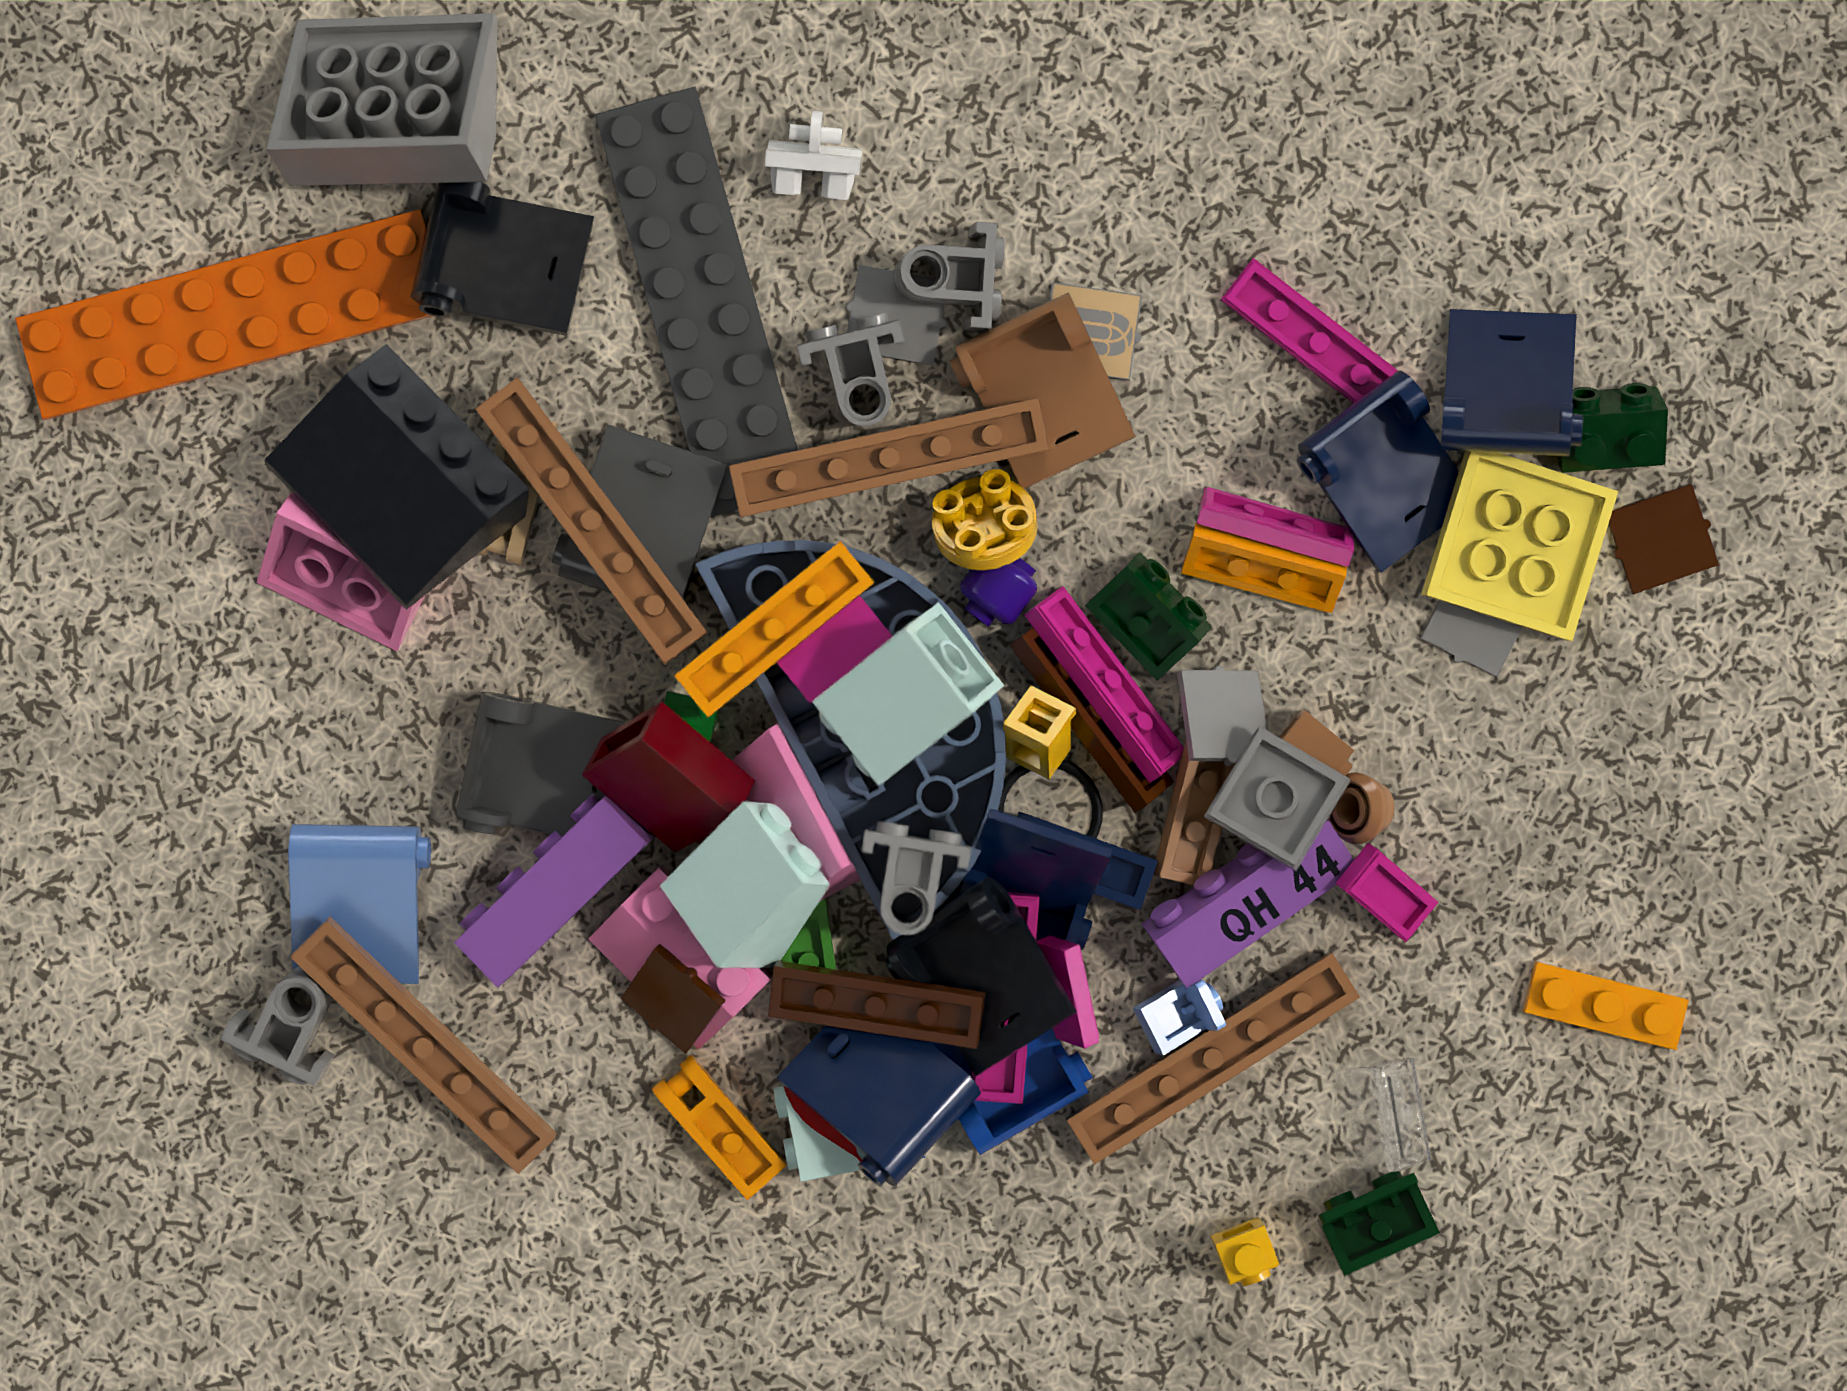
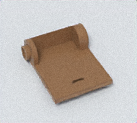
[950,292,1136,489]

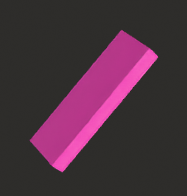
[1197,487,1354,567]

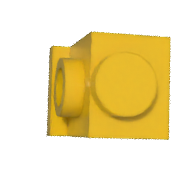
[1003,686,1076,780]
[1210,1217,1280,1286]

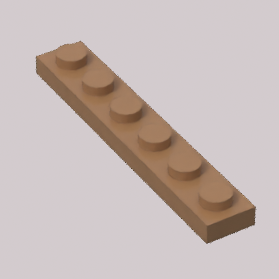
[475,377,708,665]
[729,398,1049,517]
[290,916,557,1174]
[1066,952,1360,1165]

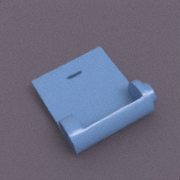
[288,824,431,984]

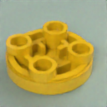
[932,469,1038,570]

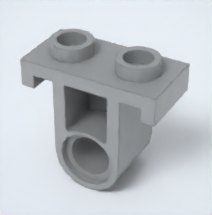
[893,222,1005,333]
[797,312,905,426]
[862,821,971,935]
[220,966,335,1086]

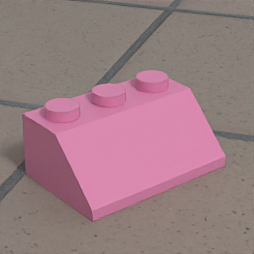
[256,492,425,651]
[732,724,861,902]
[588,865,773,1050]

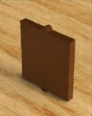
[1609,484,1719,594]
[621,944,726,1054]

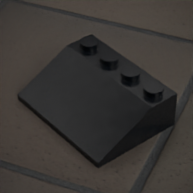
[265,344,529,610]

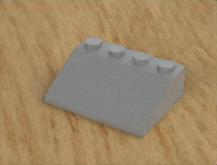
[266,13,497,186]

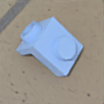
[1133,980,1226,1055]

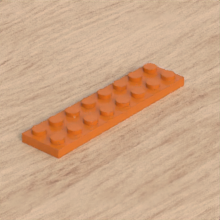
[15,209,432,420]

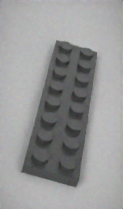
[595,86,798,518]

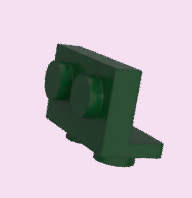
[1558,383,1668,473]
[1317,1169,1440,1277]

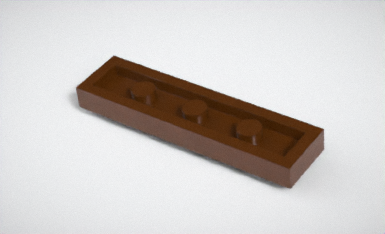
[1009,627,1175,813]
[768,960,985,1049]

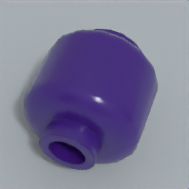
[960,558,1037,627]

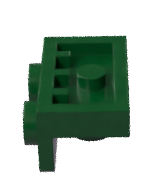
[1085,553,1211,681]

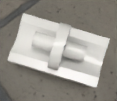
[765,111,863,200]

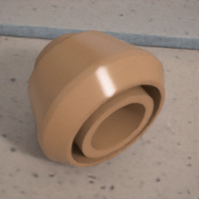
[1328,772,1395,844]

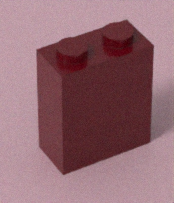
[582,701,755,853]

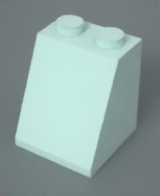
[812,602,1004,786]
[660,801,830,968]

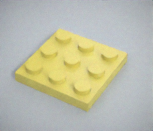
[1421,451,1618,641]

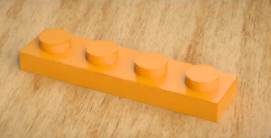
[674,541,874,717]

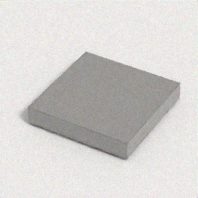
[1204,726,1350,872]

